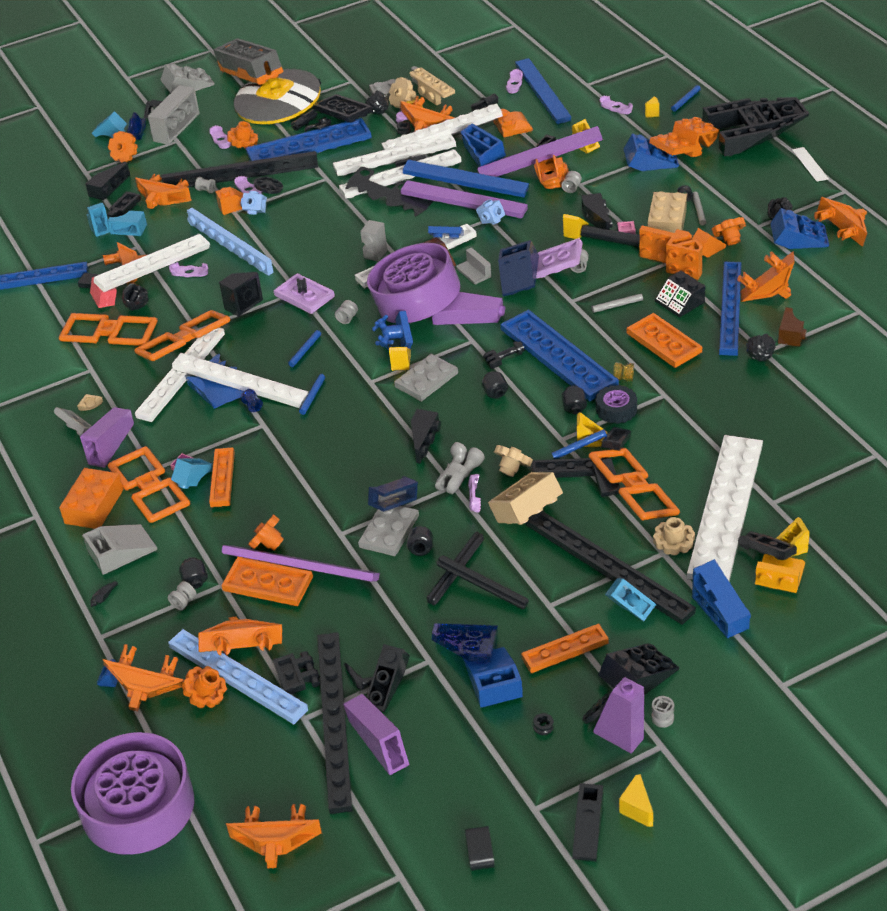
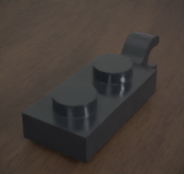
[107,192,141,217]

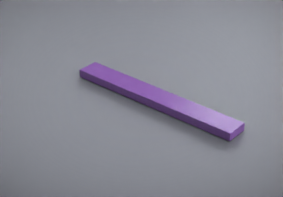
[477,126,603,177]
[401,180,528,218]
[222,545,380,582]

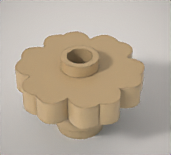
[389,77,416,108]
[494,445,533,477]
[653,517,695,555]

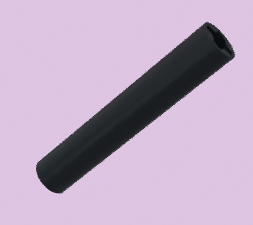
[581,225,640,247]

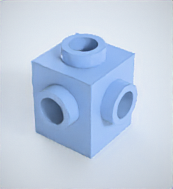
[241,191,267,215]
[476,199,505,225]

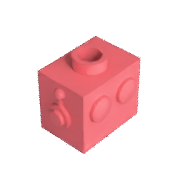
[90,277,117,308]

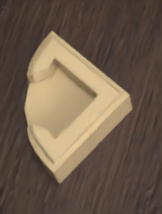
[78,394,103,411]

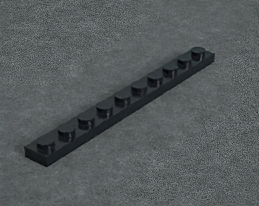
[161,151,319,188]
[526,511,696,625]
[318,632,353,814]

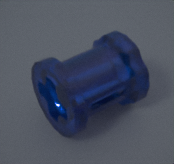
[241,389,263,412]

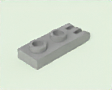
[54,407,92,436]

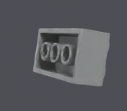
[148,85,200,145]

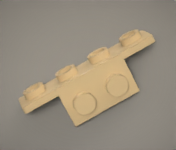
[410,68,455,105]

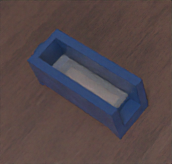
[368,476,418,512]

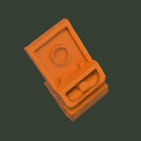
[649,117,719,157]
[639,225,703,280]

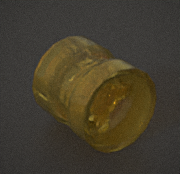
[614,362,634,382]

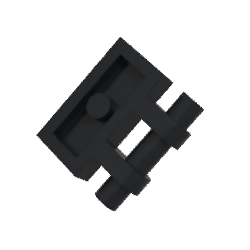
[273,651,320,694]

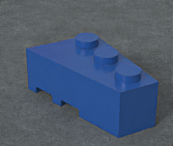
[461,123,506,167]
[692,559,751,639]

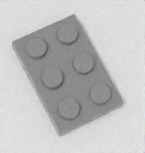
[394,354,458,402]
[358,506,419,556]

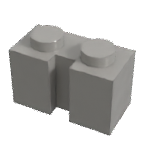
[360,220,387,261]

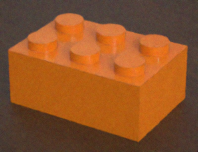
[59,468,123,529]

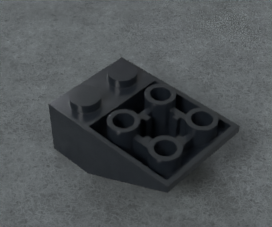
[598,643,679,695]

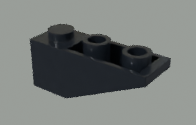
[86,162,130,200]
[581,193,612,230]
[411,409,441,464]
[366,644,410,712]
[572,783,604,861]

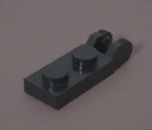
[738,531,797,560]

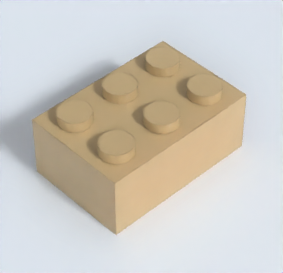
[648,192,687,233]
[488,472,563,525]

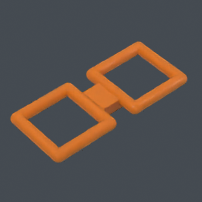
[135,310,231,361]
[59,313,158,346]
[108,446,190,523]
[589,448,680,520]

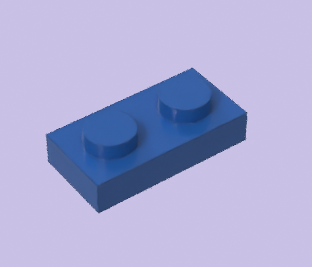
[428,226,464,239]

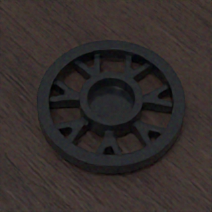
[253,176,283,194]
[582,692,611,724]

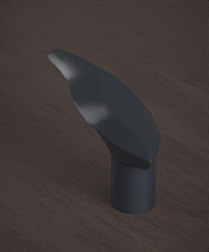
[91,581,118,607]
[344,662,373,690]

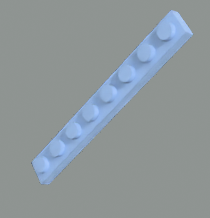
[187,208,273,276]
[168,629,308,724]

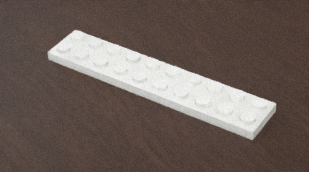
[687,435,763,581]

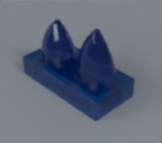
[126,112,147,140]

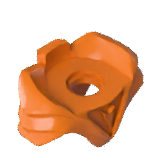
[534,155,569,189]

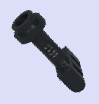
[483,341,525,369]

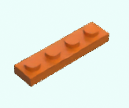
[209,448,235,507]
[521,624,609,673]

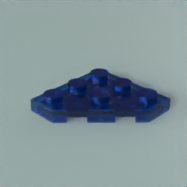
[432,623,498,664]

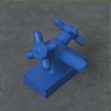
[372,311,413,350]

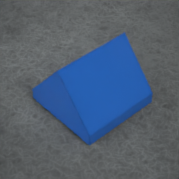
[97,659,118,687]

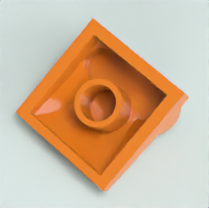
[494,109,533,138]

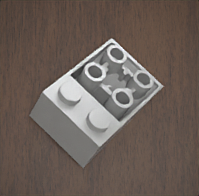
[161,64,214,93]
[83,524,157,575]

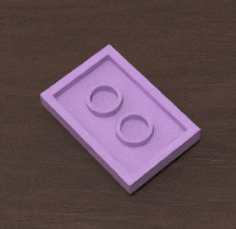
[536,238,583,279]
[274,273,335,314]

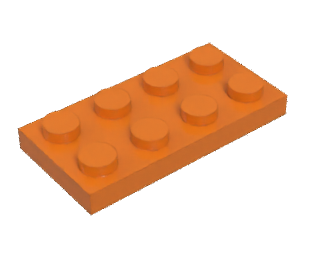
[627,313,702,368]
[221,557,313,606]

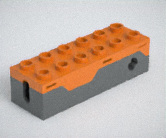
[213,38,283,85]

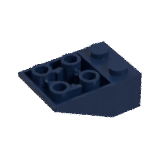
[498,240,539,297]

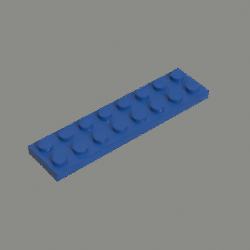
[246,118,372,161]
[500,310,619,401]

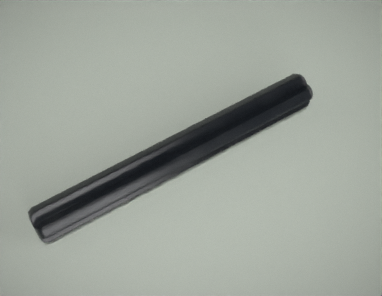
[426,531,484,605]
[437,555,529,609]

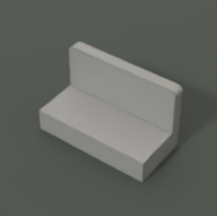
[456,247,491,284]

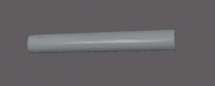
[692,191,706,225]
[591,294,643,313]

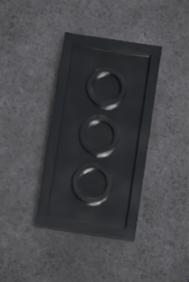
[313,94,373,123]

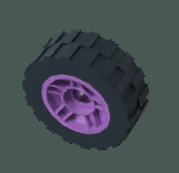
[596,385,637,424]

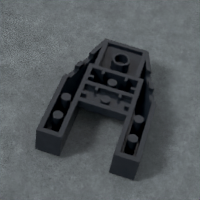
[702,97,809,156]

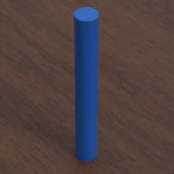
[671,85,701,112]
[288,330,321,367]
[299,374,325,415]
[552,429,607,459]

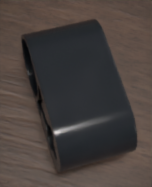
[465,826,495,871]

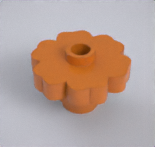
[227,121,258,148]
[108,131,138,163]
[712,217,746,246]
[248,515,284,551]
[182,666,227,708]

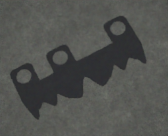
[346,167,433,217]

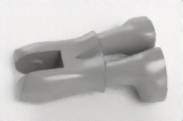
[435,442,485,494]

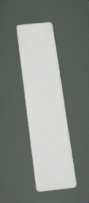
[792,147,829,182]

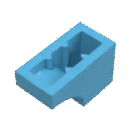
[92,111,127,138]
[87,203,110,237]
[108,211,147,236]
[171,458,213,489]
[605,578,656,621]

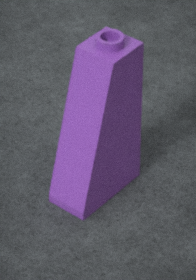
[432,292,505,325]
[80,407,134,468]
[594,677,644,753]
[343,694,409,775]

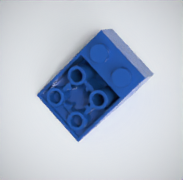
[624,134,679,171]
[770,208,829,249]
[463,647,523,708]

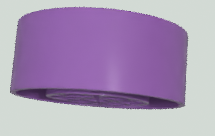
[367,243,460,323]
[71,732,194,855]

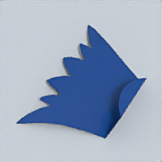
[186,354,258,409]

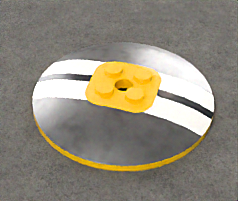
[234,69,321,124]

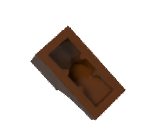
[778,307,807,347]

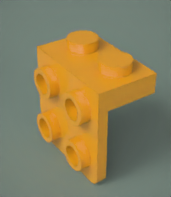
[755,554,805,593]

